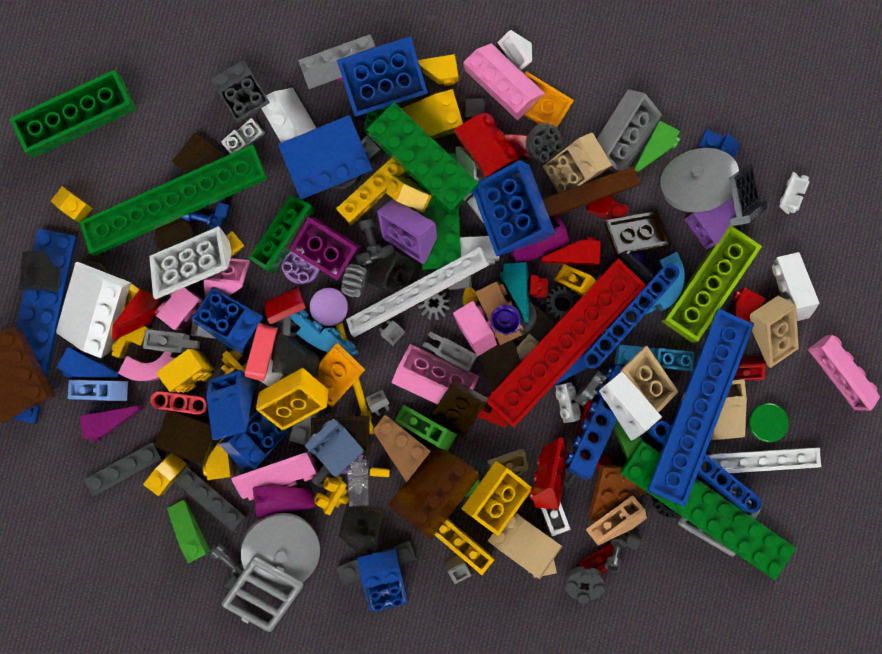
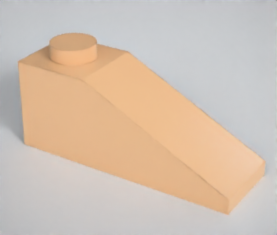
[586,495,647,545]

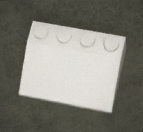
[149,227,232,299]
[56,262,131,358]

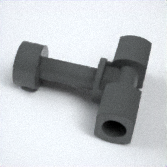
[356,219,396,266]
[605,532,641,572]
[210,543,244,590]

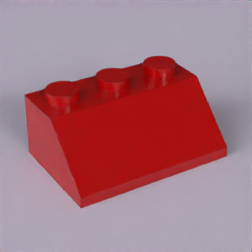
[453,112,518,178]
[530,438,567,510]

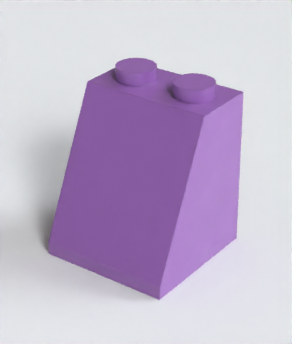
[684,197,735,250]

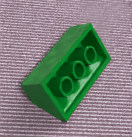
[248,195,315,275]

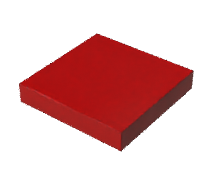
[264,287,306,324]

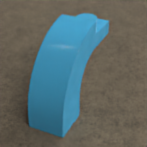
[640,252,685,314]

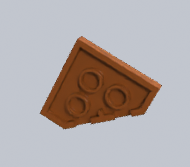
[587,465,646,521]

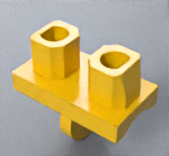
[221,350,248,375]
[314,476,349,515]

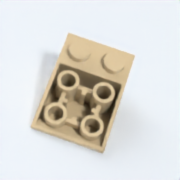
[543,133,612,193]
[711,379,747,440]

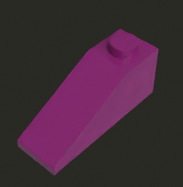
[80,406,143,442]
[253,485,315,518]

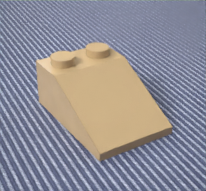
[750,295,799,368]
[620,346,679,413]
[488,512,562,579]

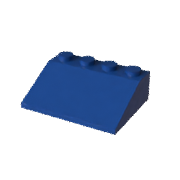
[337,36,428,116]
[278,115,373,199]
[473,160,555,256]

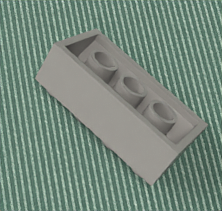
[298,35,376,89]
[597,89,662,173]

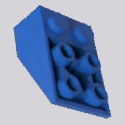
[191,288,263,354]
[206,370,255,440]
[219,409,291,471]
[357,549,408,612]

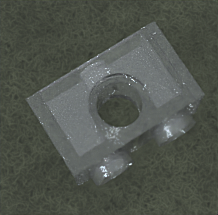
[347,460,369,506]

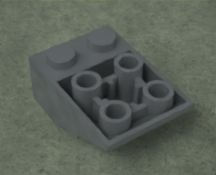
[211,60,270,123]

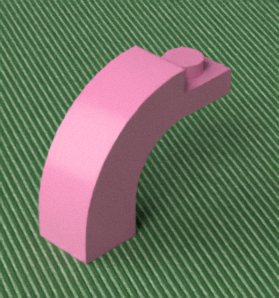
[118,351,179,381]

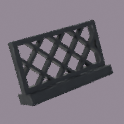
[729,165,768,226]

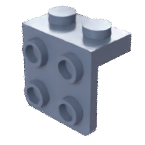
[305,419,364,477]

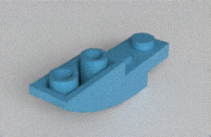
[288,310,359,357]
[615,345,694,371]

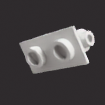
[779,172,809,214]
[555,382,581,423]

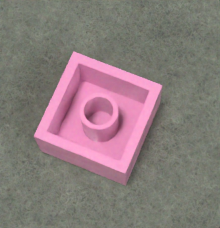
[156,287,204,333]
[453,301,497,357]

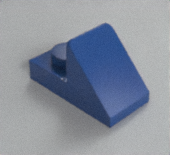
[698,129,740,159]

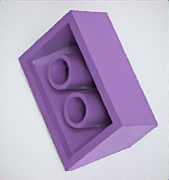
[377,199,437,264]

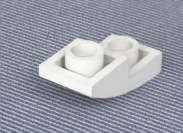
[221,118,265,154]

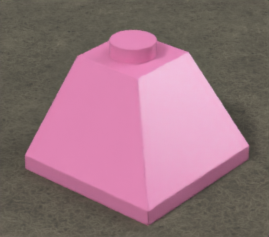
[203,258,250,298]

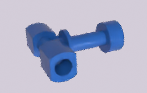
[182,202,231,232]

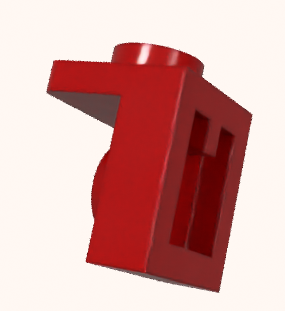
[529,275,548,298]

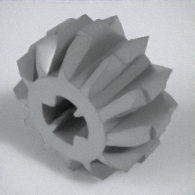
[341,264,367,297]
[418,292,450,320]

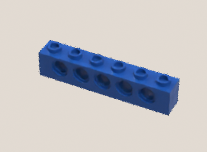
[565,364,623,480]

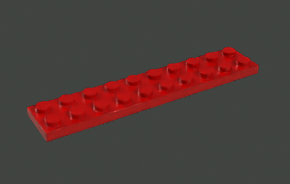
[487,258,646,428]

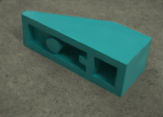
[500,262,529,323]

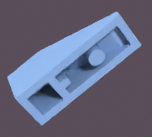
[68,380,128,401]

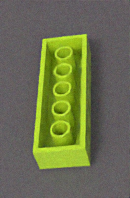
[661,225,762,343]

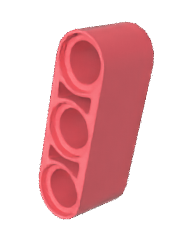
[245,323,278,381]
[151,391,208,414]

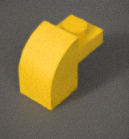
[112,326,153,359]

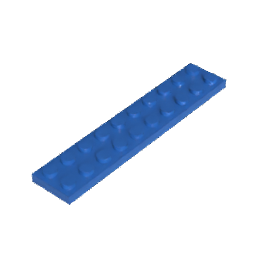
[13,229,78,424]
[646,309,754,507]

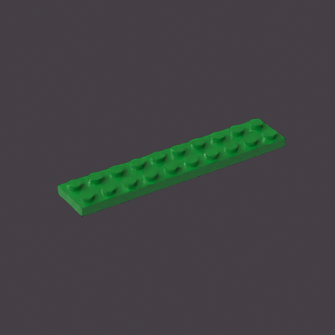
[80,144,267,257]
[619,440,796,581]

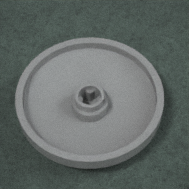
[660,148,739,212]
[241,513,320,590]

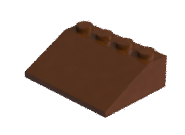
[0,327,56,424]
[387,446,480,540]

